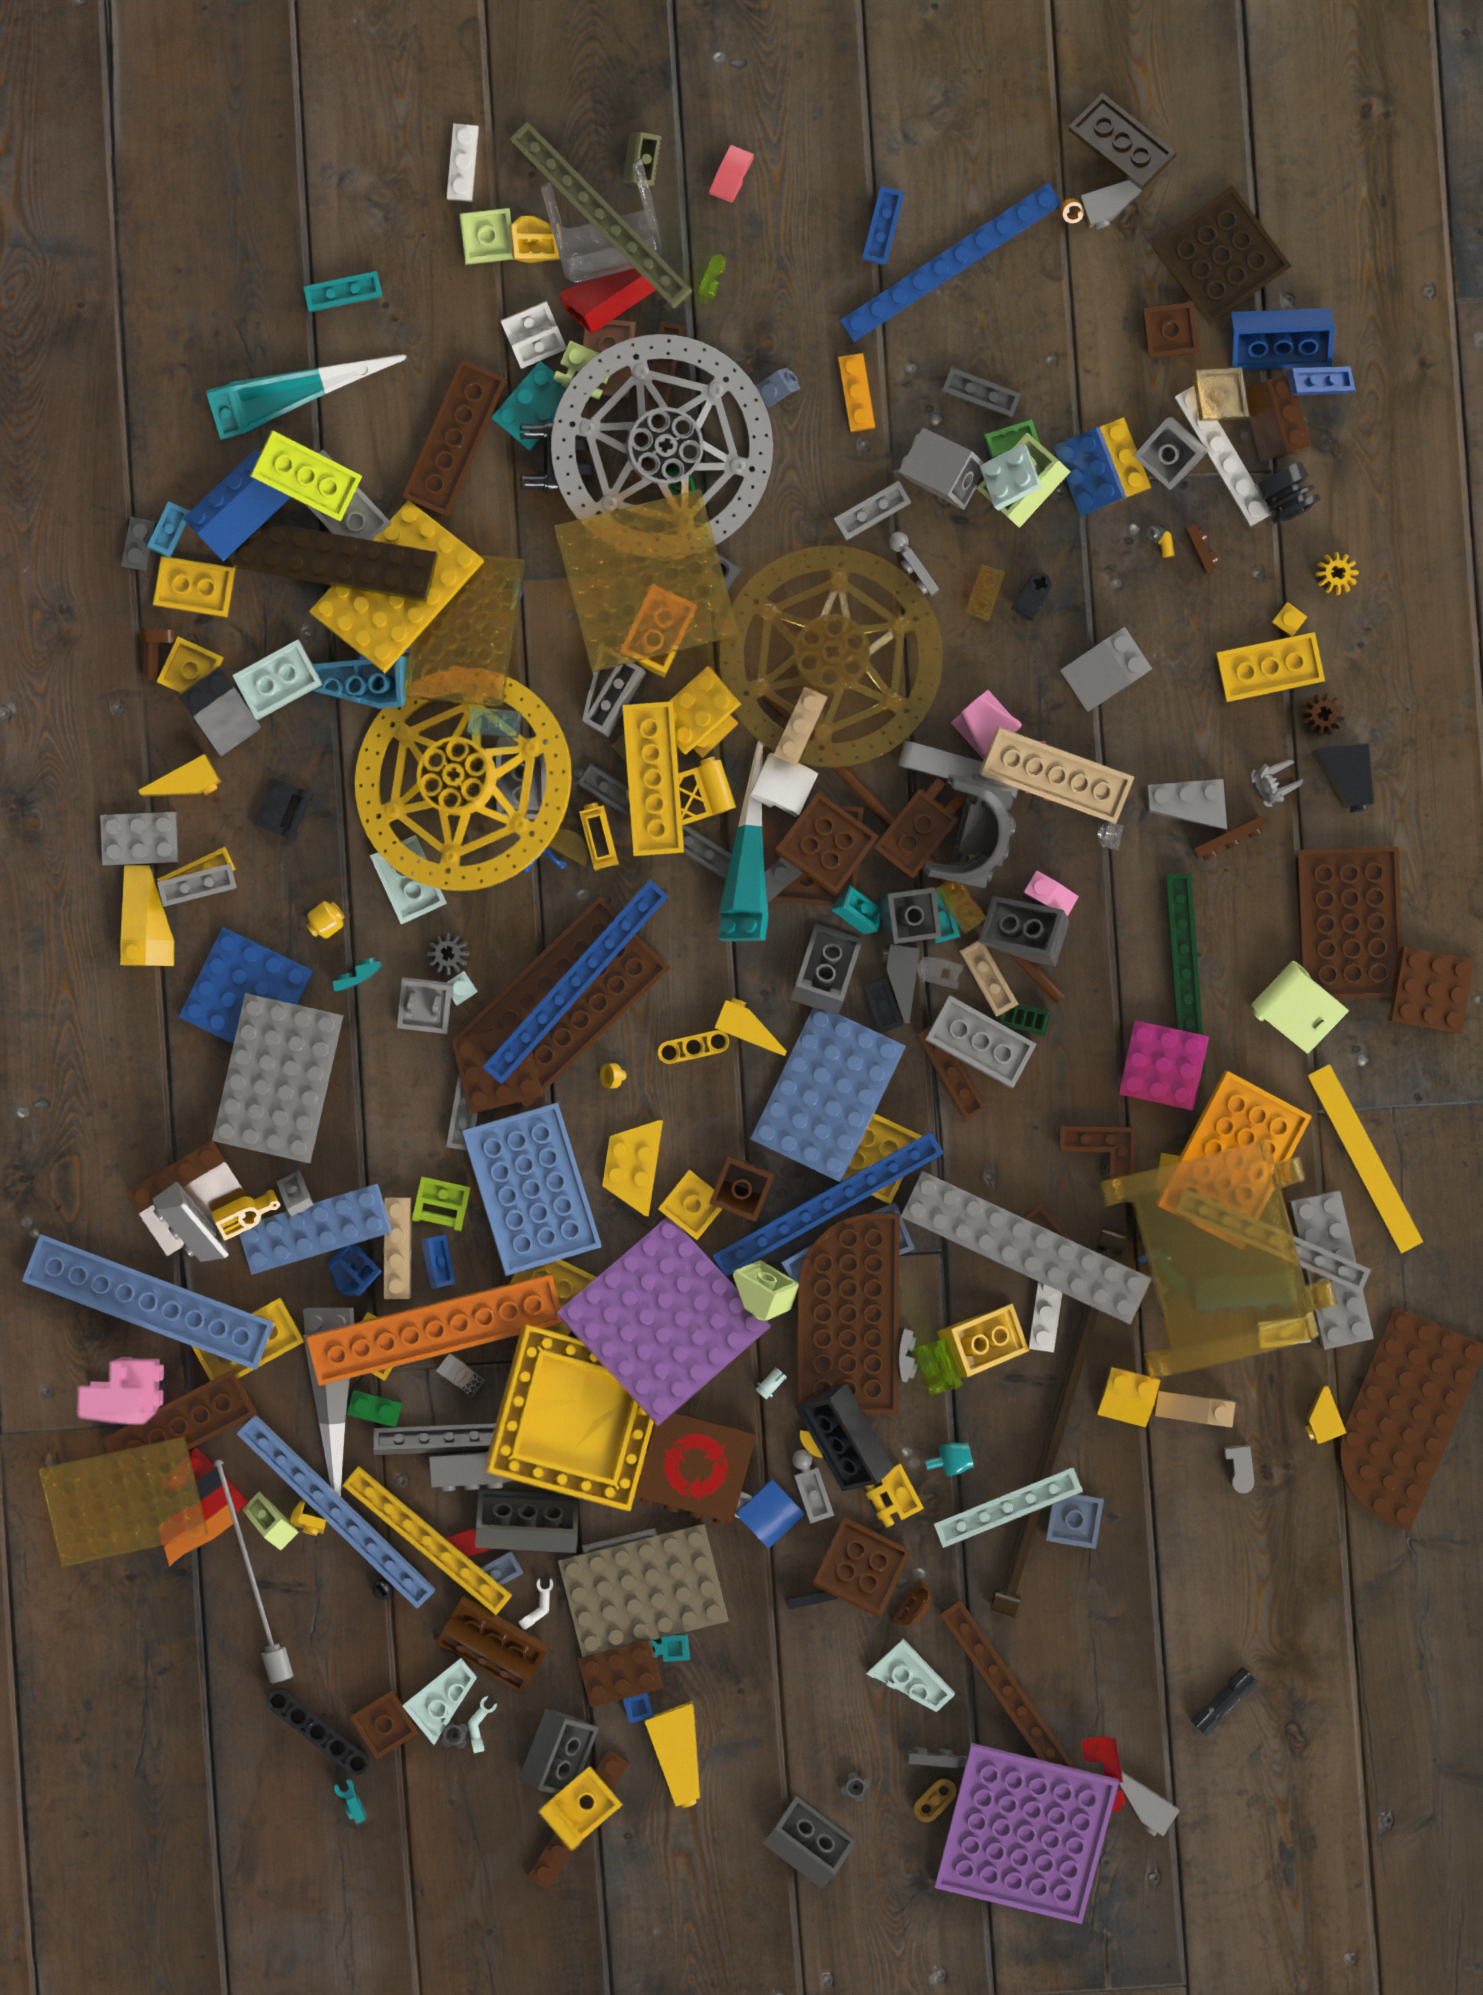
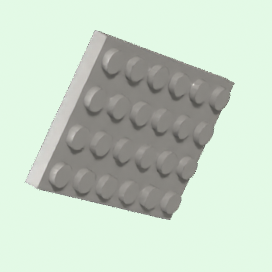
[212,993,343,1163]

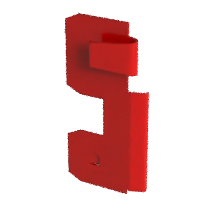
[1081,1736,1126,1812]

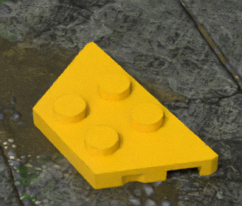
[602,1120,663,1216]

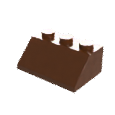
[1240,375,1311,463]

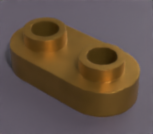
[913,1778,957,1822]

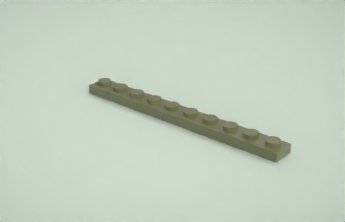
[510,122,692,309]

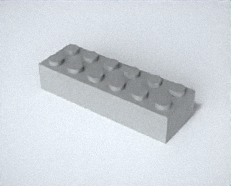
[1288,1190,1374,1350]

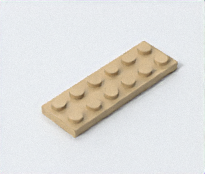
[979,726,1134,824]

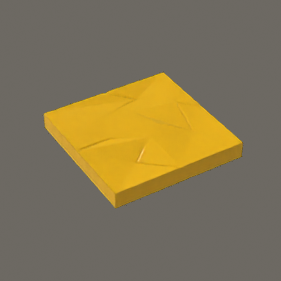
[483,1324,654,1511]

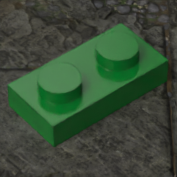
[347,1390,403,1427]

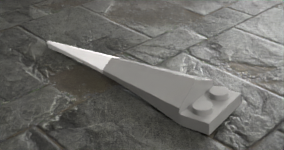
[303,1308,355,1497]

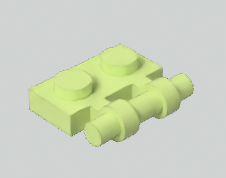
[553,341,610,400]

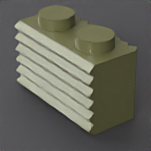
[622,132,662,187]

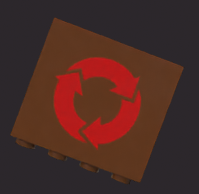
[635,1412,756,1525]

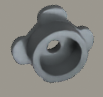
[442,1722,468,1749]
[841,1772,870,1802]

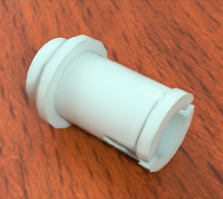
[755,1367,787,1400]

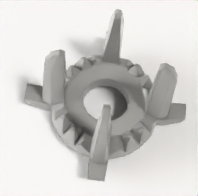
[1251,760,1303,807]

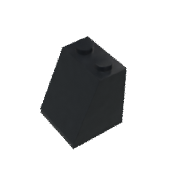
[1313,743,1374,813]

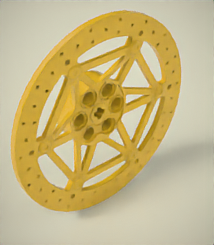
[355,668,571,891]

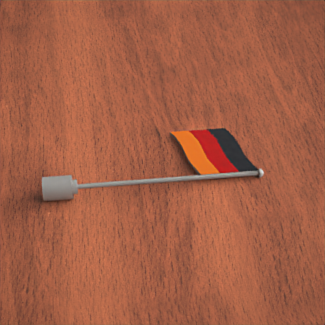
[153,1460,294,1683]

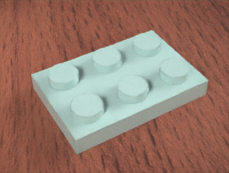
[232,640,323,720]
[370,835,447,925]

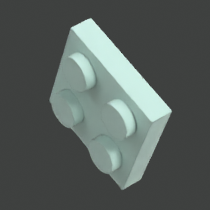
[980,443,1042,510]

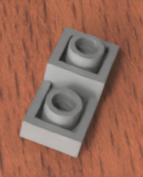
[898,1328,918,1383]

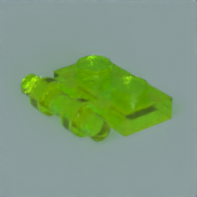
[697,254,726,304]
[914,1338,963,1395]

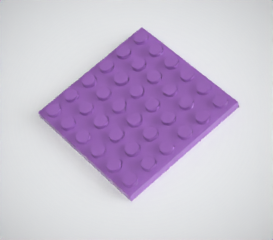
[557,1217,771,1426]
[935,1743,1119,1924]

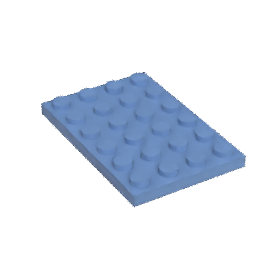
[751,1007,906,1182]
[461,1103,602,1276]

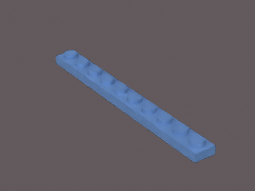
[237,1415,436,1609]

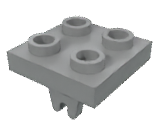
[397,977,453,1034]

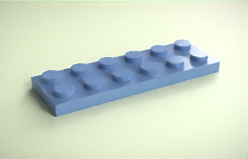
[239,1184,392,1275]

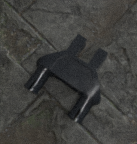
[520,420,592,494]

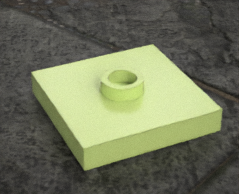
[460,208,513,265]

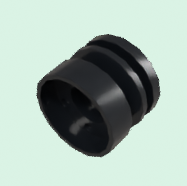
[1255,461,1321,524]

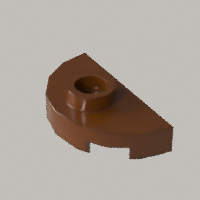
[891,1580,931,1627]

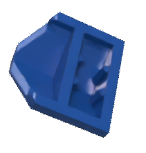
[327,1243,382,1296]

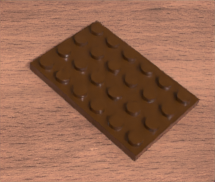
[1297,846,1403,1000]

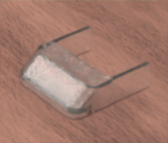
[541,159,662,282]

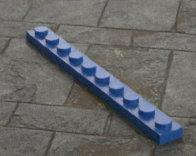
[840,183,1062,342]
[483,880,669,1085]
[713,1131,944,1277]

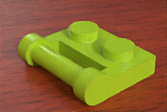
[412,1177,471,1231]

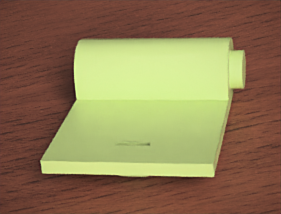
[1251,961,1349,1054]

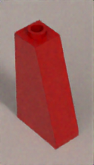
[558,262,655,334]

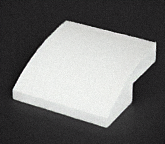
[500,301,567,369]
[750,753,818,818]

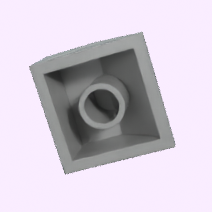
[1133,417,1209,490]

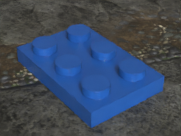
[1053,427,1126,516]

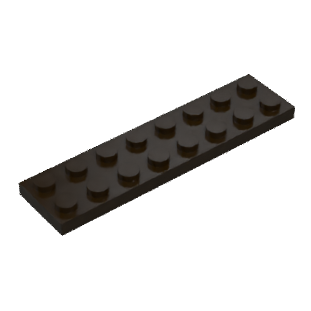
[232,522,438,602]

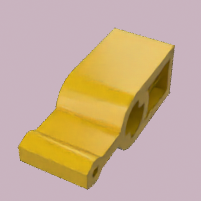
[211,1190,280,1241]

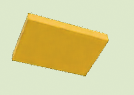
[153,556,236,618]

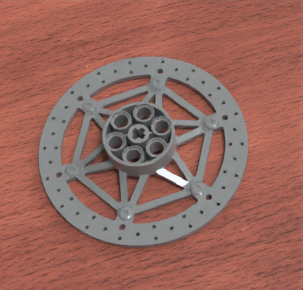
[551,334,773,559]

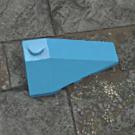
[312,656,412,709]

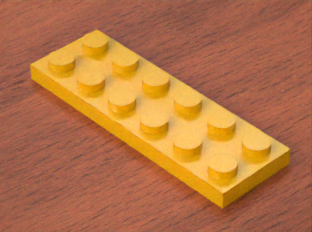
[623,701,684,856]

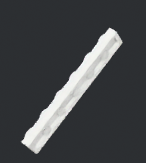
[1174,384,1272,527]

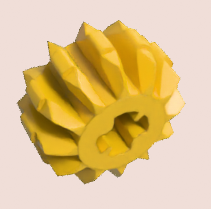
[1315,552,1359,595]

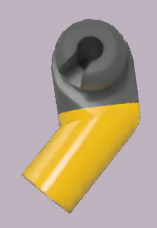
[1146,525,1175,558]

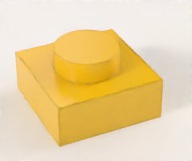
[1272,602,1307,637]

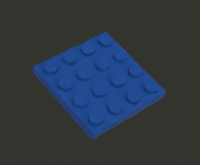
[179,927,313,1044]

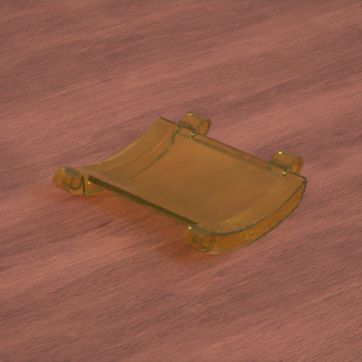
[1100,1139,1338,1379]

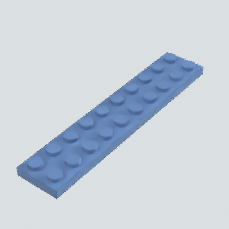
[22,1234,275,1370]

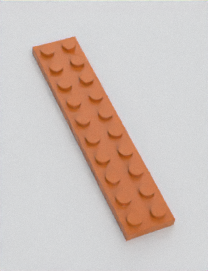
[306,1273,564,1386]

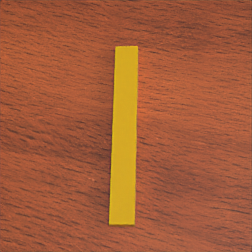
[1307,1064,1423,1254]
[342,1466,513,1615]

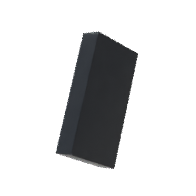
[787,1590,838,1610]

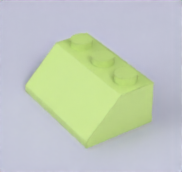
[976,433,1070,528]

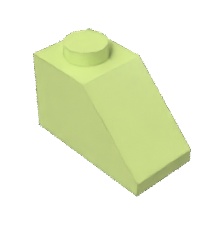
[242,1492,298,1550]

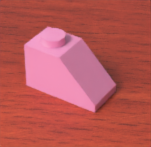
[1023,871,1079,916]

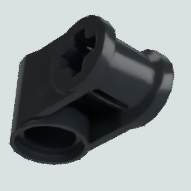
[1011,572,1052,621]

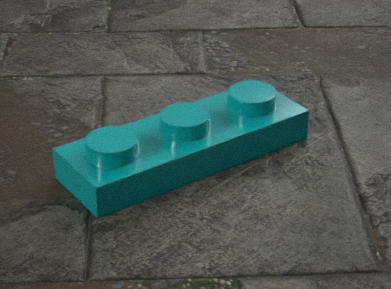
[304,271,383,313]

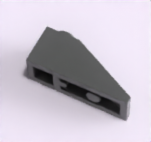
[882,944,920,1024]

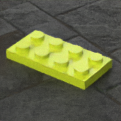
[250,431,362,521]

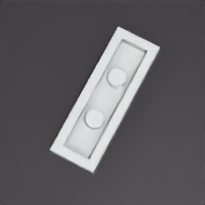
[447,124,479,202]
[1028,1281,1062,1352]

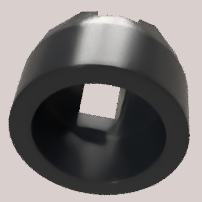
[372,1579,393,1600]

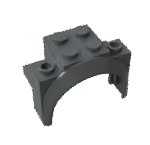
[923,774,1016,888]

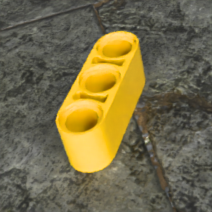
[658,1030,729,1064]

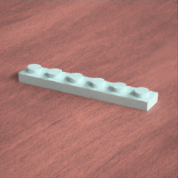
[934,1468,1083,1547]

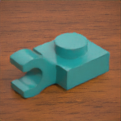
[334,1778,367,1824]

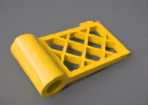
[625,757,736,826]

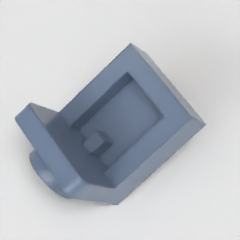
[755,368,800,408]

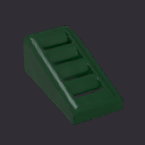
[996,1004,1051,1036]

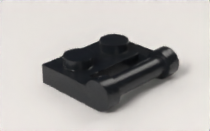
[254,778,314,841]

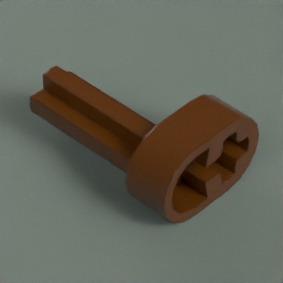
[140,629,175,680]

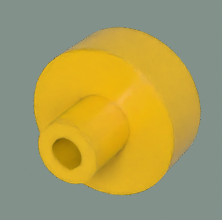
[600,1063,626,1089]

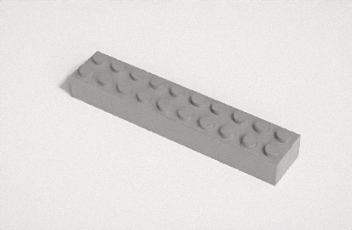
[901,1171,1152,1324]

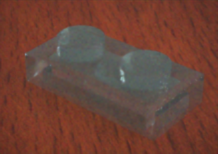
[467,707,522,738]

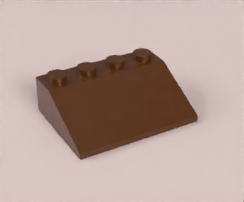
[126,1140,249,1256]

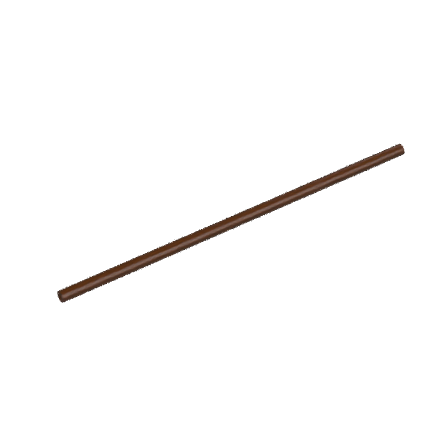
[762,687,1065,1004]

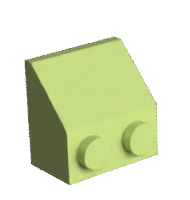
[733,1260,799,1321]

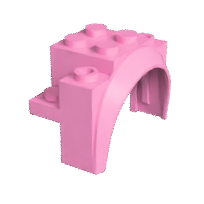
[78,1357,164,1424]

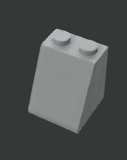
[899,428,984,510]

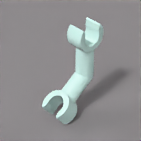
[468,1696,497,1753]

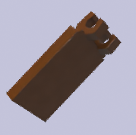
[873,778,965,879]

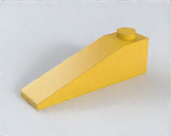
[120,865,174,966]

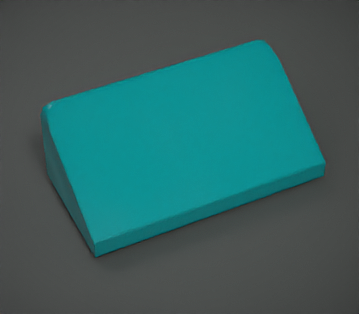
[832,885,881,934]

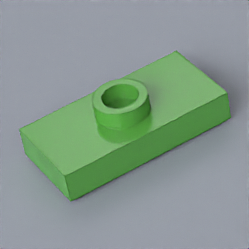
[984,419,1040,459]

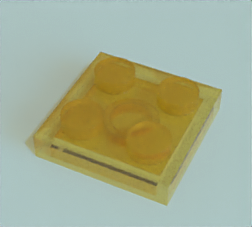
[1192,368,1249,421]

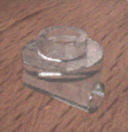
[1098,822,1124,850]

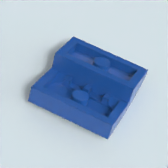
[735,1478,805,1549]

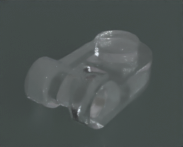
[917,957,964,990]

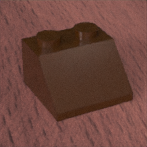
[709,1155,775,1222]

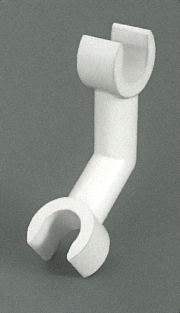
[518,1578,553,1630]

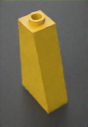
[645,1701,700,1808]

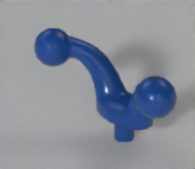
[522,847,567,873]

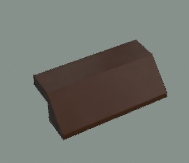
[435,1596,550,1694]

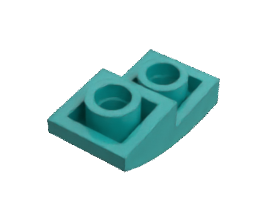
[332,958,382,992]

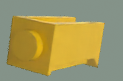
[579,802,619,871]

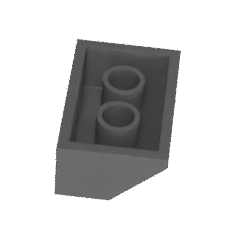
[519,1709,599,1794]
[762,1796,856,1889]

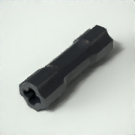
[1191,1667,1259,1737]

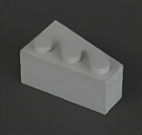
[582,644,647,738]
[1146,779,1227,831]
[429,1451,513,1491]

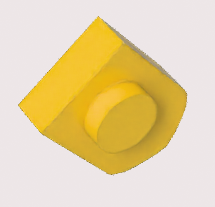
[289,1498,326,1536]

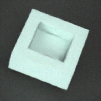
[447,971,478,1006]

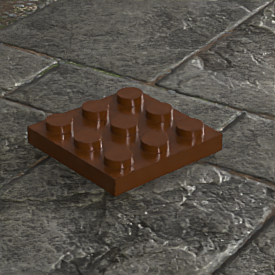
[774,792,879,896]
[1388,946,1474,1034]
[452,1023,544,1114]
[812,1517,911,1618]

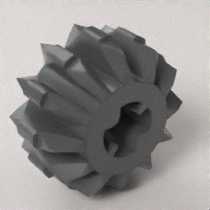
[427,932,470,975]

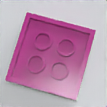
[1119,1020,1209,1110]

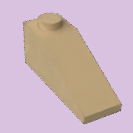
[1155,1391,1236,1427]

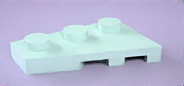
[866,1639,955,1712]
[402,1657,477,1745]

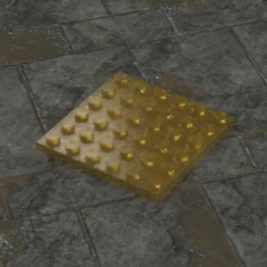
[554,489,739,672]

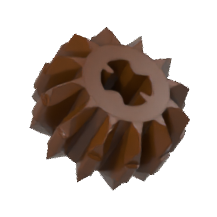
[1302,693,1345,736]

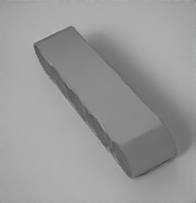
[898,741,1019,798]

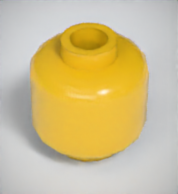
[306,901,345,939]

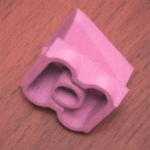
[951,690,1022,760]

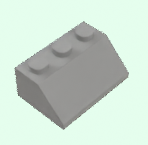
[152,1182,229,1262]

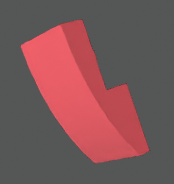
[709,145,754,203]

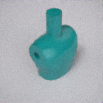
[925,1442,974,1477]

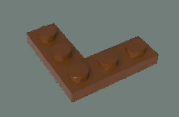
[1059,1126,1136,1203]

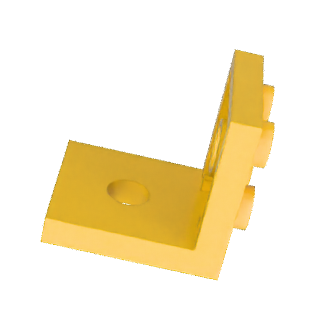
[539,1766,623,1850]

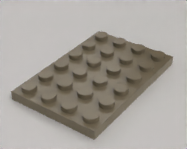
[558,1523,729,1657]

